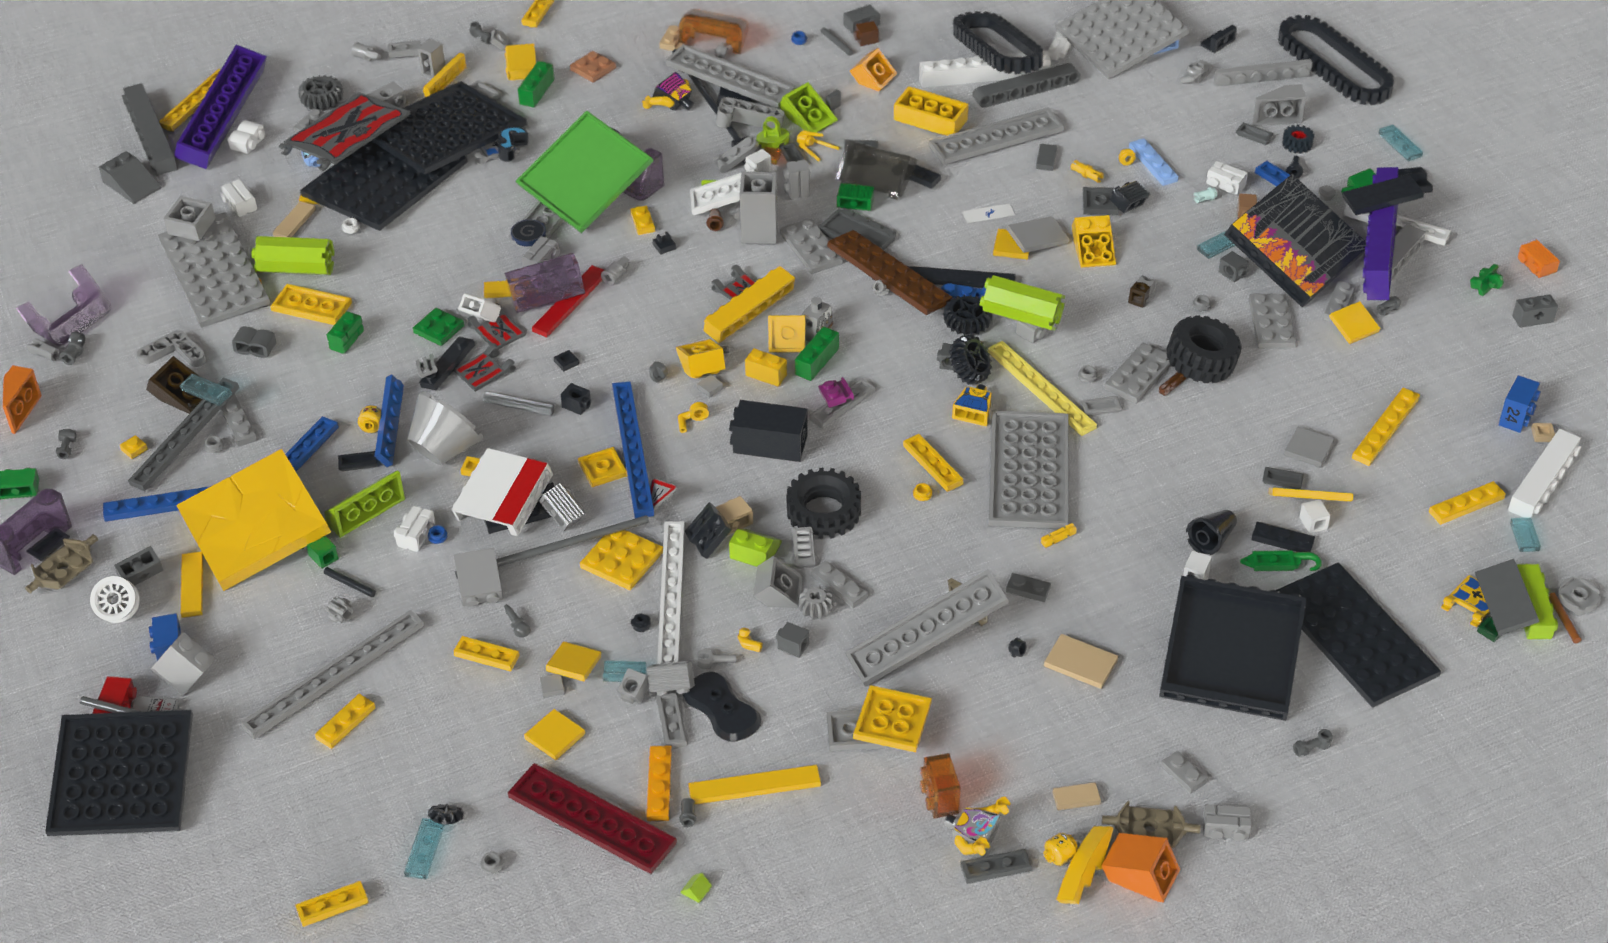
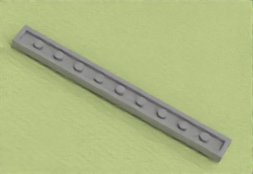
[240,610,424,739]

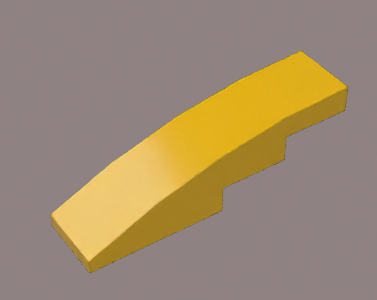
[1056,826,1113,904]

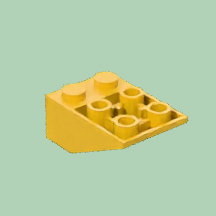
[1072,215,1116,268]

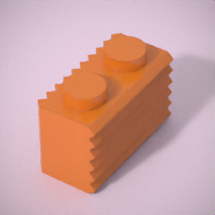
[1518,239,1560,278]

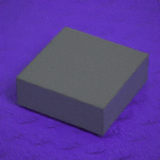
[826,89,841,111]

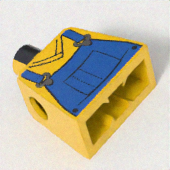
[952,384,992,427]

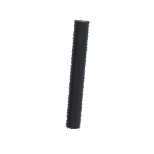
[323,567,376,597]

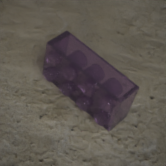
[504,253,585,313]

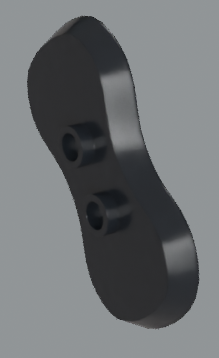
[683,672,761,742]

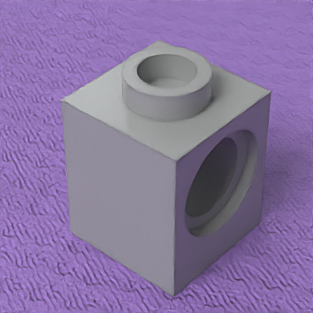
[617,668,649,704]

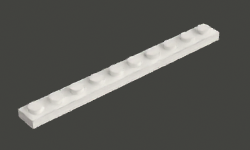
[657,521,685,664]

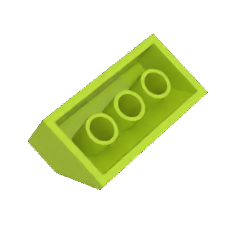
[324,470,405,538]

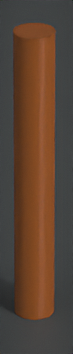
[1549,592,1581,643]

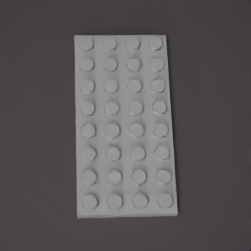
[158,212,270,328]
[989,410,1068,529]

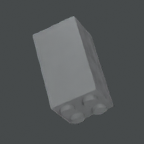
[740,172,778,244]

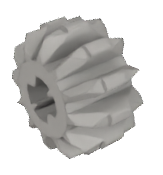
[799,585,833,619]

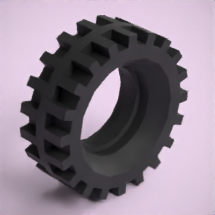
[786,467,861,539]

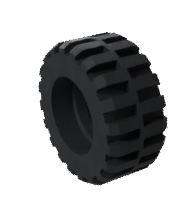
[1166,315,1242,383]

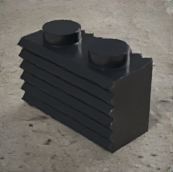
[1110,181,1150,213]

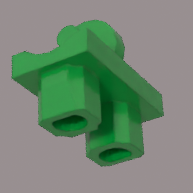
[1470,264,1504,296]

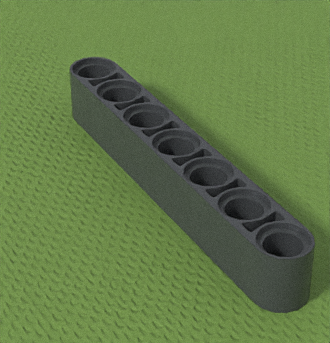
[972,63,1081,108]

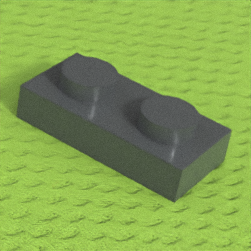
[1006,573,1051,602]

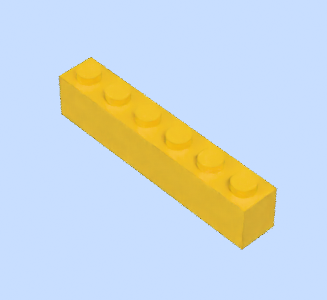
[704,266,795,343]

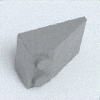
[1252,84,1306,126]

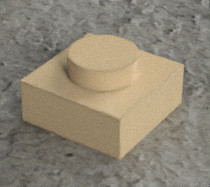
[1531,423,1555,442]

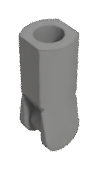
[26,338,60,361]

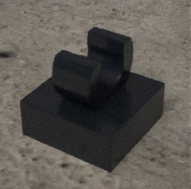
[652,231,676,255]

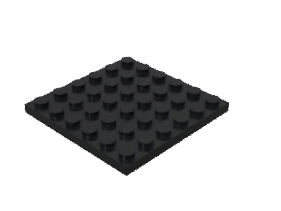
[45,710,193,836]

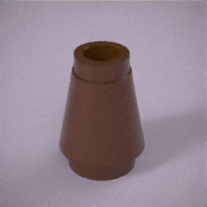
[706,208,724,231]

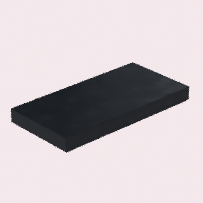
[1342,174,1424,215]

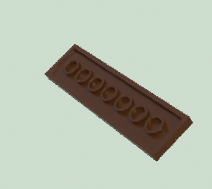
[827,230,953,315]

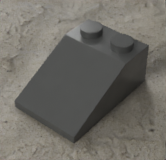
[99,151,162,204]

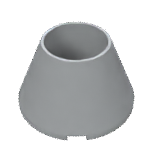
[407,392,483,465]

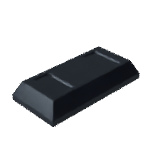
[338,451,377,471]
[26,527,70,561]

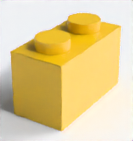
[745,348,787,387]

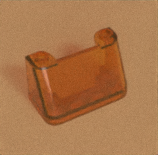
[678,9,749,54]

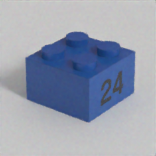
[1498,375,1541,433]

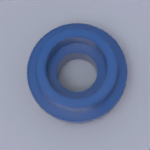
[791,31,807,45]
[428,525,448,544]

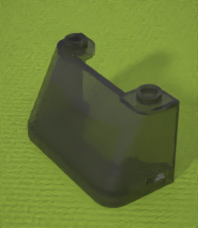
[836,139,917,200]

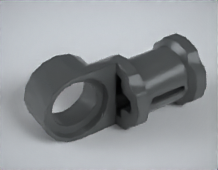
[59,331,85,365]

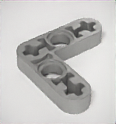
[137,330,206,367]

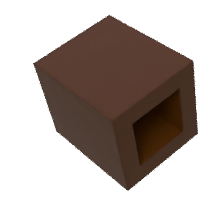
[854,21,879,46]

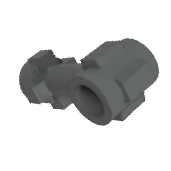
[469,22,491,45]
[56,429,76,459]
[1293,729,1333,756]

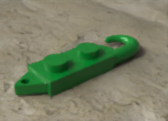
[1240,550,1322,571]

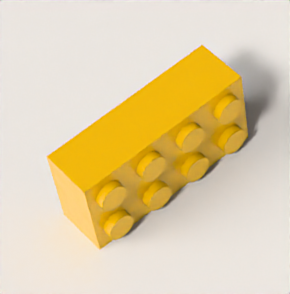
[894,86,969,136]

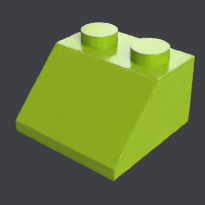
[729,529,782,567]

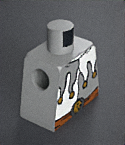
[802,297,833,342]

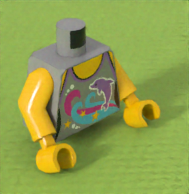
[944,796,1011,858]

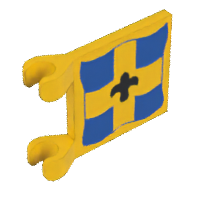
[1441,575,1490,627]

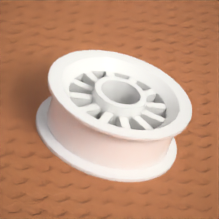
[90,576,140,623]

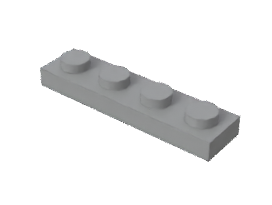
[220,394,257,447]

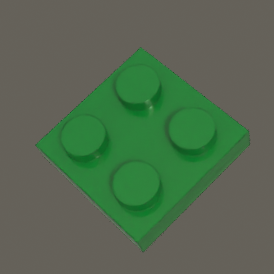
[413,308,464,346]

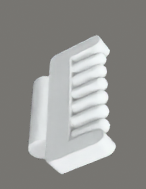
[1047,36,1071,60]

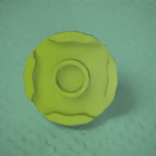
[756,116,790,149]

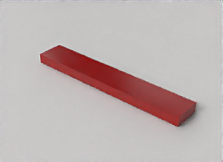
[532,265,604,337]

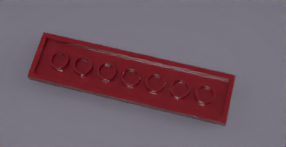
[507,763,677,874]

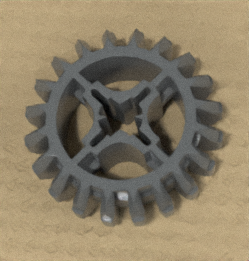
[298,75,343,110]

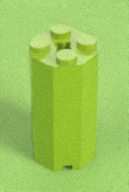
[251,236,335,275]
[980,275,1065,331]

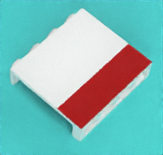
[452,448,553,536]

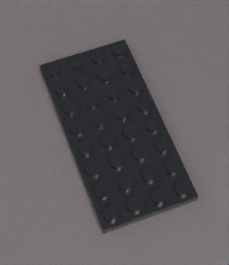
[1277,562,1441,708]

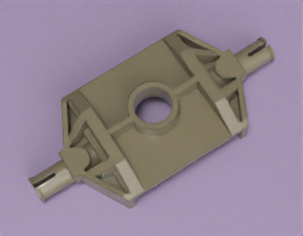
[25,534,98,594]
[1101,801,1201,848]

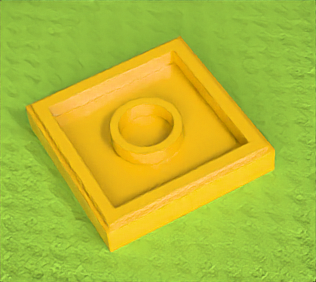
[993,228,1029,260]
[1329,301,1381,344]
[768,315,805,352]
[578,447,627,487]
[546,641,601,681]
[524,709,585,761]

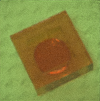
[764,147,781,165]

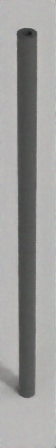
[455,515,649,579]

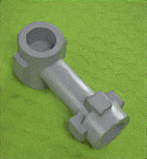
[872,280,890,296]

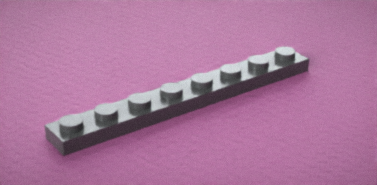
[128,378,240,491]

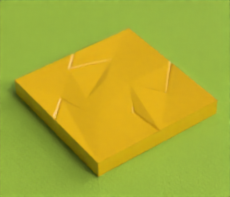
[176,449,331,591]

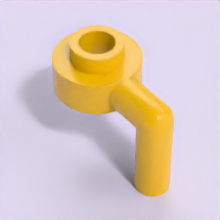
[678,402,709,433]

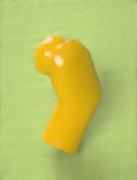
[737,627,763,652]

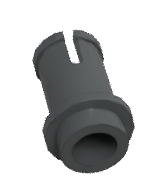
[1377,296,1401,316]
[679,798,697,827]

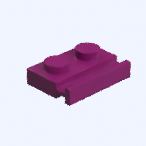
[818,377,854,408]

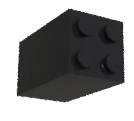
[729,400,808,462]

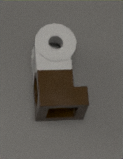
[1128,275,1156,308]

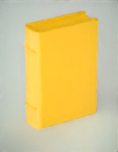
[505,43,536,80]

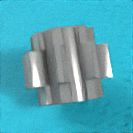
[326,597,354,623]

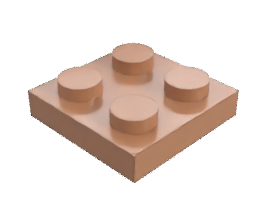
[570,51,616,83]

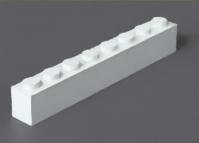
[919,50,1051,88]

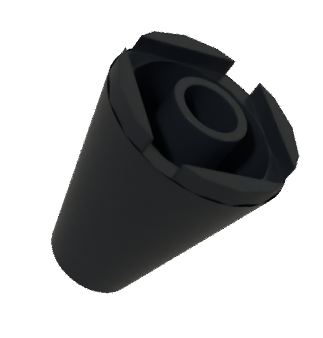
[1186,510,1237,555]

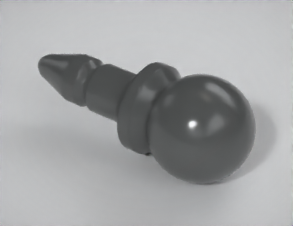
[504,604,530,638]

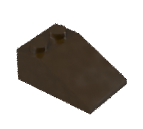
[146,356,214,414]

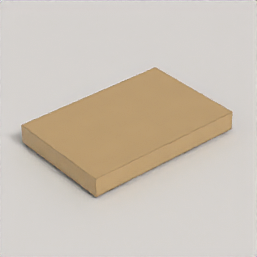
[1044,634,1118,689]

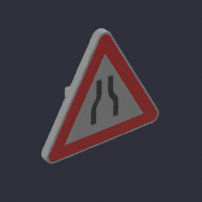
[650,478,678,510]

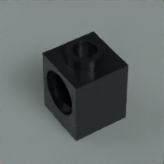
[560,383,591,415]

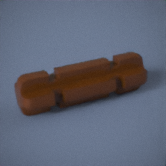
[1158,372,1186,396]

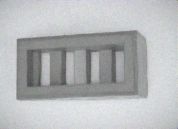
[792,527,815,567]

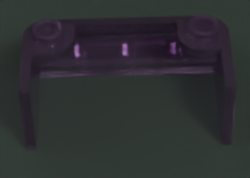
[16,264,111,345]

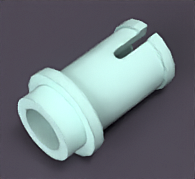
[1194,187,1217,203]

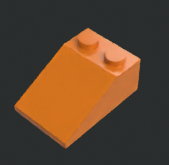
[3,365,42,434]

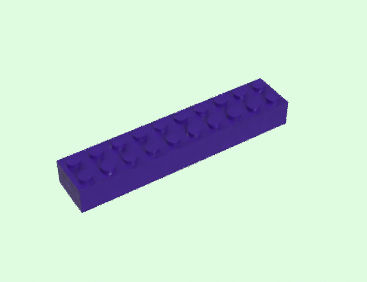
[174,44,267,170]
[1363,167,1399,300]

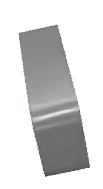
[716,97,784,128]

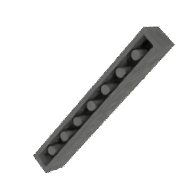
[122,83,177,175]

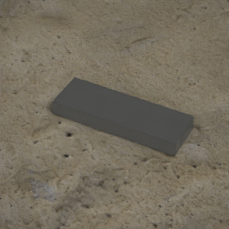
[960,849,1032,884]

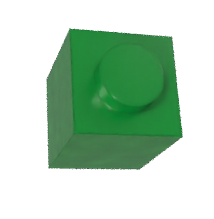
[306,536,338,569]

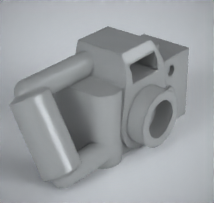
[1180,60,1212,83]

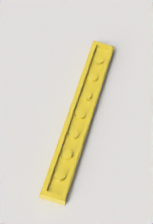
[988,341,1097,436]

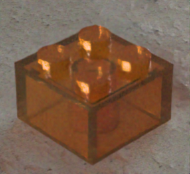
[920,753,961,819]

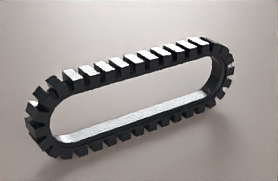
[953,11,1043,74]
[1278,15,1394,105]

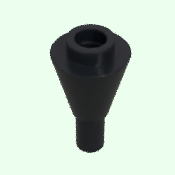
[1286,156,1303,178]

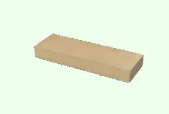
[273,201,316,237]

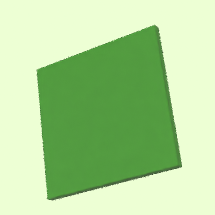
[515,110,653,234]

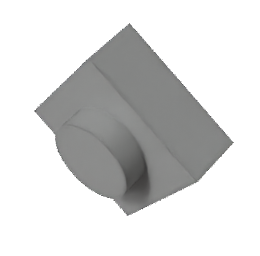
[490,29,508,50]

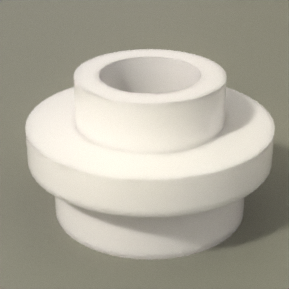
[342,218,360,234]

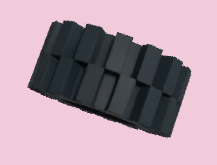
[1282,124,1314,154]

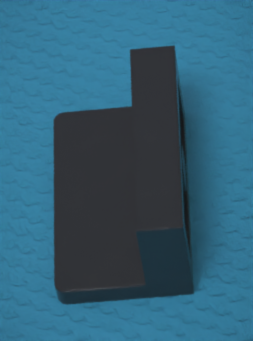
[1200,25,1237,53]

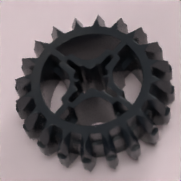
[943,295,992,335]
[949,335,992,385]

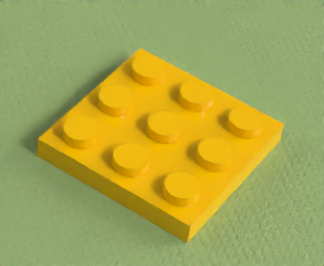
[580,530,663,590]
[853,685,932,752]

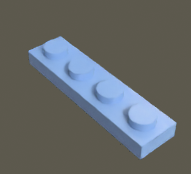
[1129,138,1178,186]

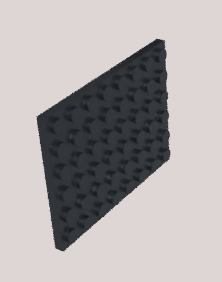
[371,81,527,175]
[300,141,468,231]

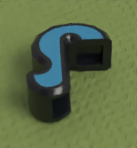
[498,127,528,162]

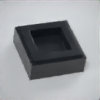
[554,350,579,372]

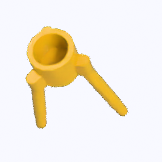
[797,130,840,161]

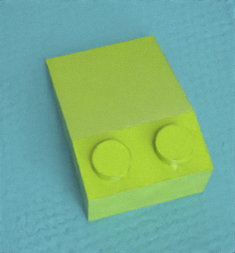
[779,82,838,133]

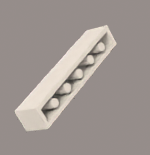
[1508,429,1581,520]

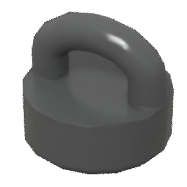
[649,361,668,383]

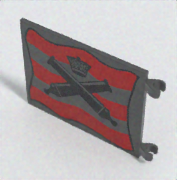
[279,92,410,171]

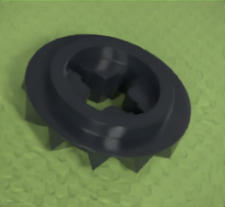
[428,804,464,825]

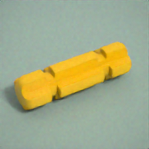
[1041,523,1077,548]

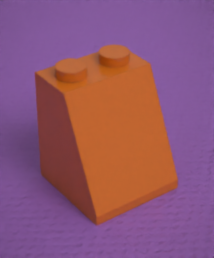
[1102,833,1180,903]

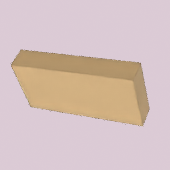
[1052,783,1101,811]

